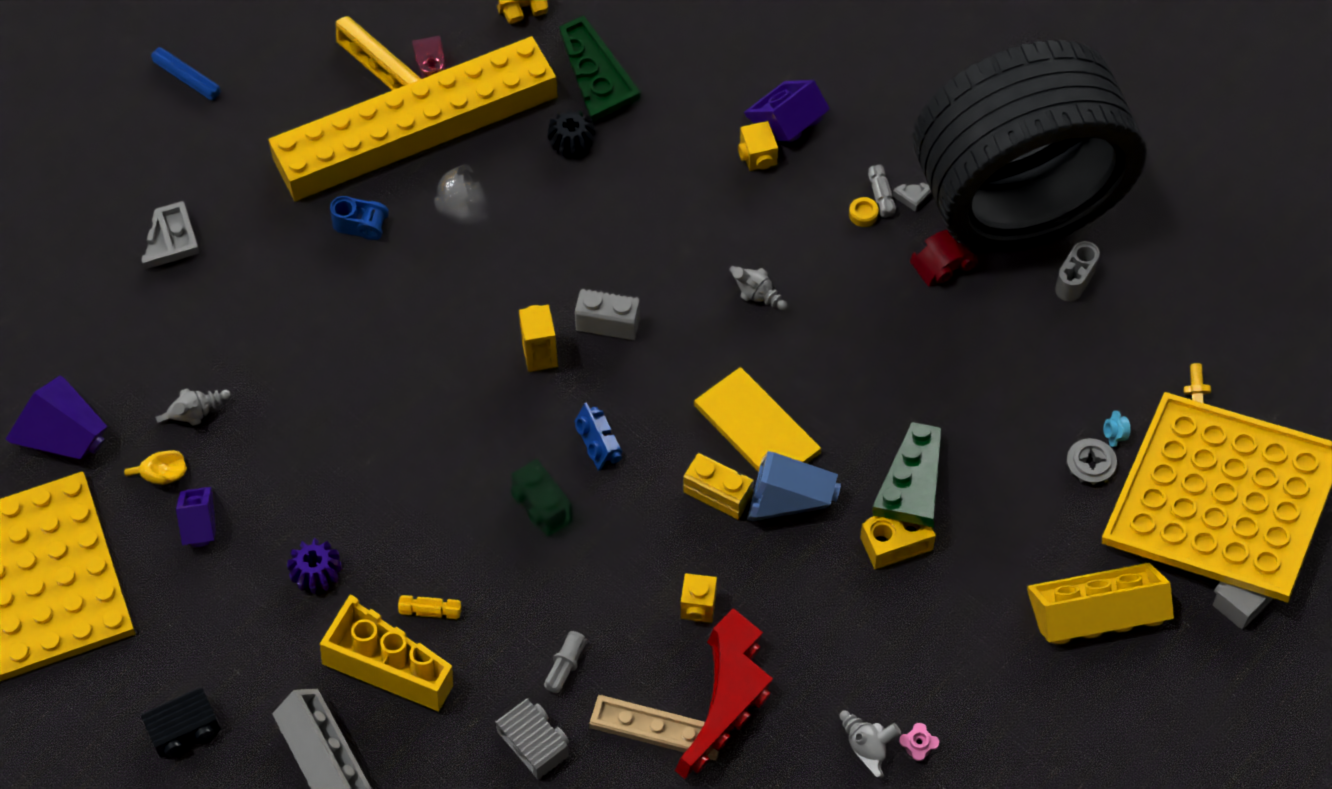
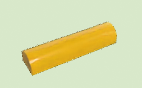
[336,16,421,90]

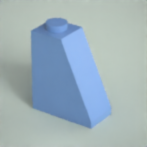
[747,451,841,521]

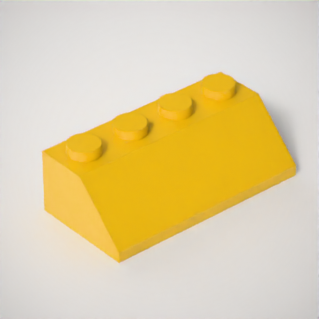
[1027,563,1174,644]

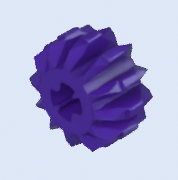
[287,538,342,594]

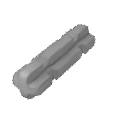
[868,165,896,218]

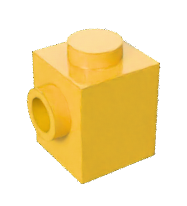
[738,121,778,171]
[681,573,717,623]

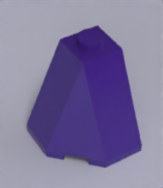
[5,375,108,459]

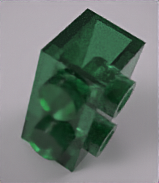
[510,458,573,537]

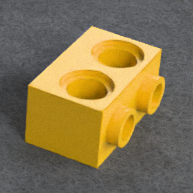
[519,304,558,372]
[860,516,936,569]

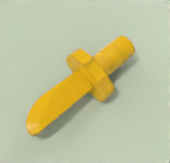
[1184,363,1211,403]

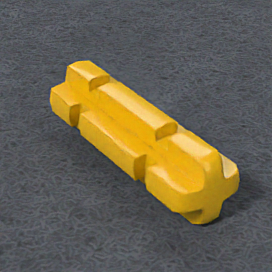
[398,595,462,619]

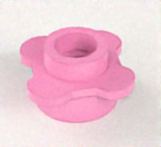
[899,723,939,761]

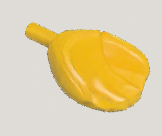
[124,450,187,485]

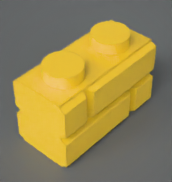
[683,453,754,519]

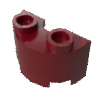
[910,229,978,287]

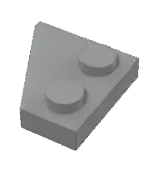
[141,201,200,269]

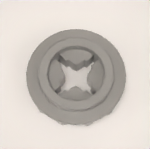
[1066,438,1117,485]

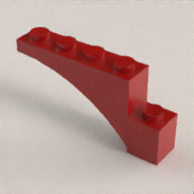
[675,608,773,779]

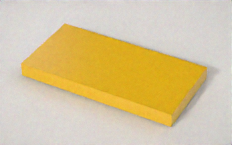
[694,367,821,472]

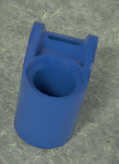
[330,196,389,240]

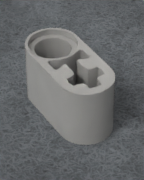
[1055,241,1100,301]

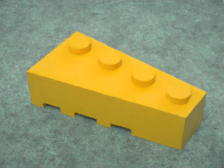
[320,594,453,712]

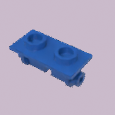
[574,403,623,471]

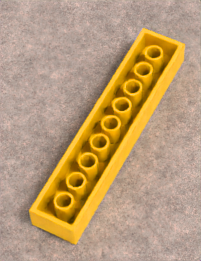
[268,36,558,202]

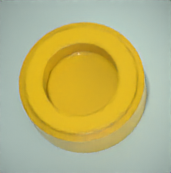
[849,197,879,227]

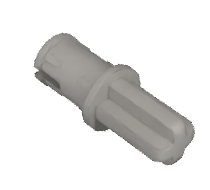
[544,631,587,693]

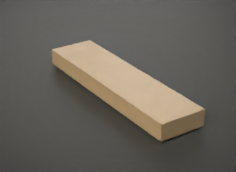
[589,694,719,761]

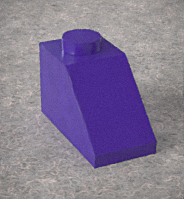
[176,487,216,547]

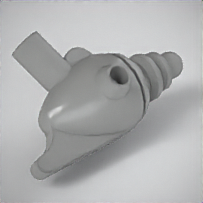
[729,265,787,310]
[155,388,231,426]
[839,710,901,779]

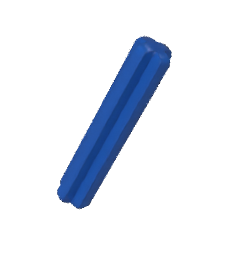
[151,47,221,100]

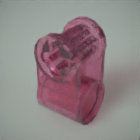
[412,35,446,79]

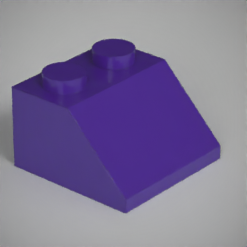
[744,80,830,143]

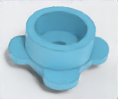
[1103,411,1130,447]

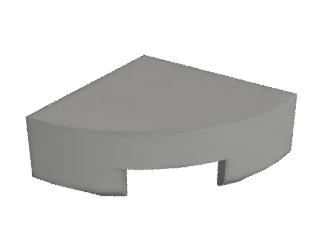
[893,183,932,212]

